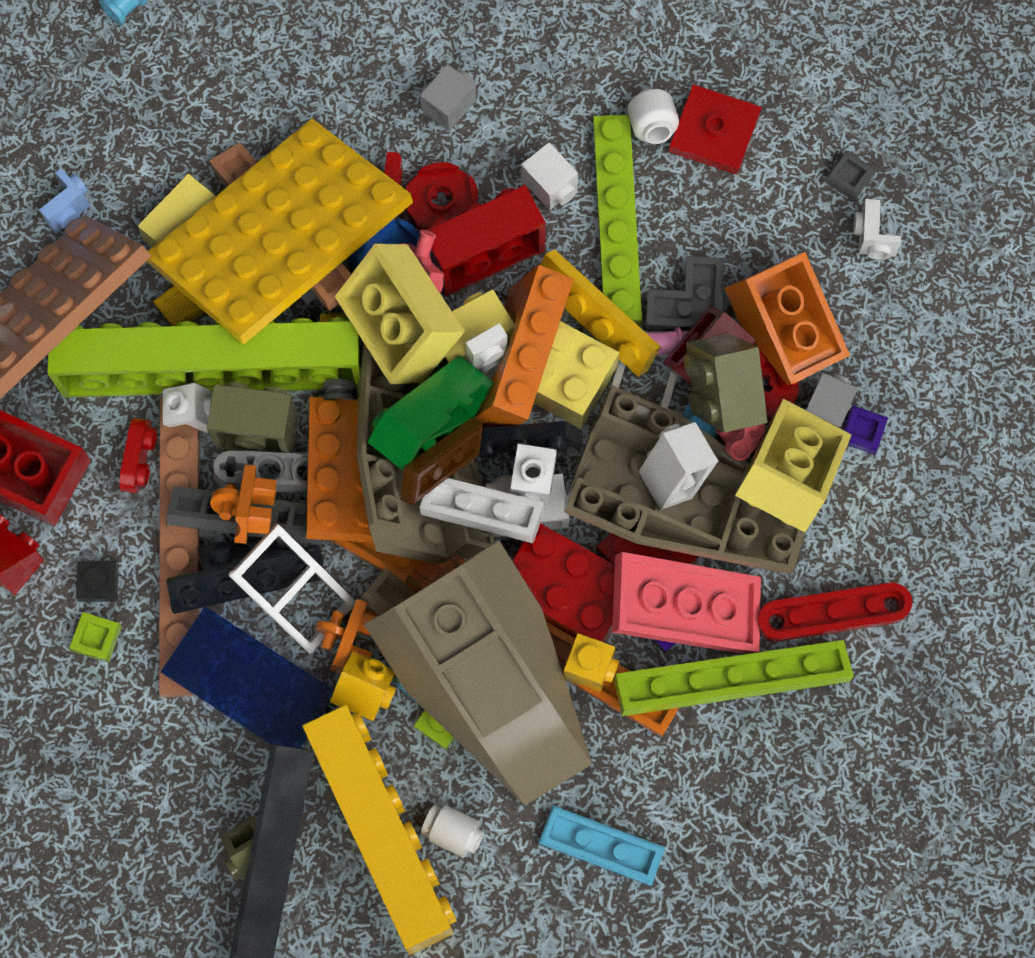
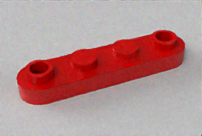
[758,582,913,642]

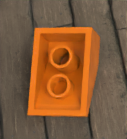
[724,252,850,386]

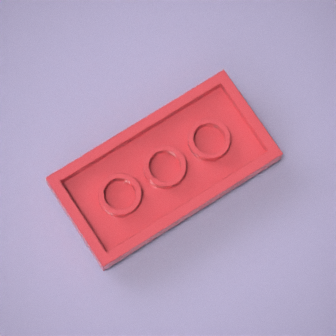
[612,552,761,654]

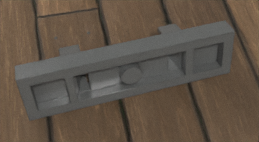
[167,486,323,549]

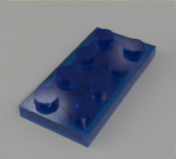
[160,606,334,748]

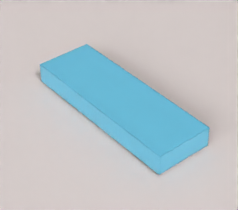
[539,805,665,886]

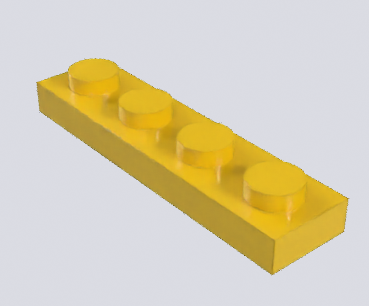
[540,249,661,377]

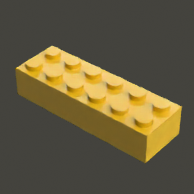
[302,705,457,955]

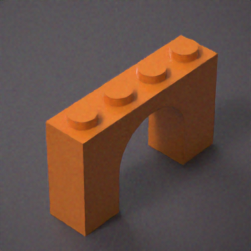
[474,265,574,428]

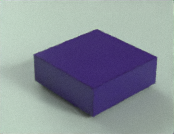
[844,405,888,455]

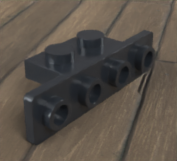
[166,536,323,614]

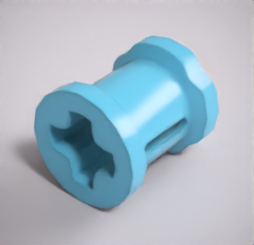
[99,0,148,26]

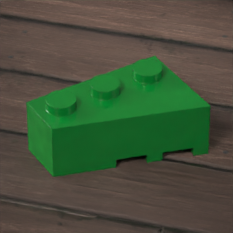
[367,355,495,471]

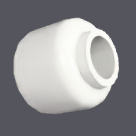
[627,89,679,144]

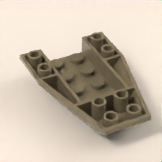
[357,342,495,564]
[564,385,805,574]
[364,540,592,806]

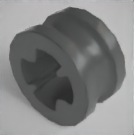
[322,379,356,401]

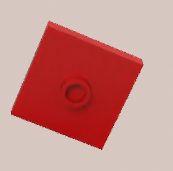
[669,84,762,175]

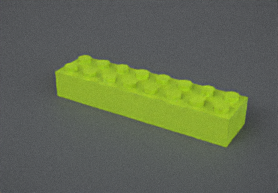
[48,317,363,398]

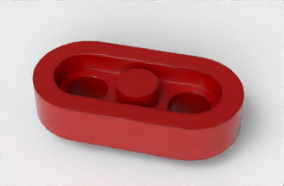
[119,417,157,494]

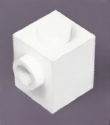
[521,142,578,210]
[510,444,557,505]

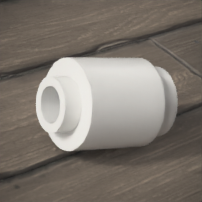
[421,805,484,858]

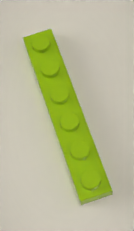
[593,115,642,325]
[614,640,854,716]

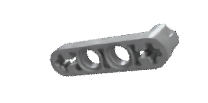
[212,451,307,493]

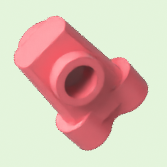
[715,424,765,461]

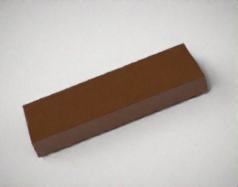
[400,418,483,505]

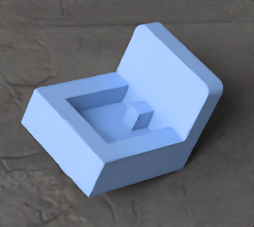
[39,168,90,234]

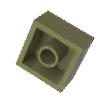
[684,333,768,433]
[207,382,299,453]

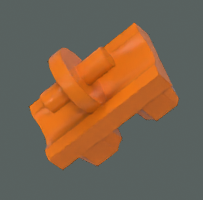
[210,465,277,544]
[315,599,378,674]

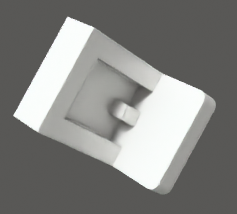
[853,199,901,260]
[163,383,213,433]

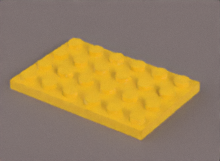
[147,118,413,345]

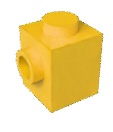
[564,634,620,692]
[330,652,397,721]

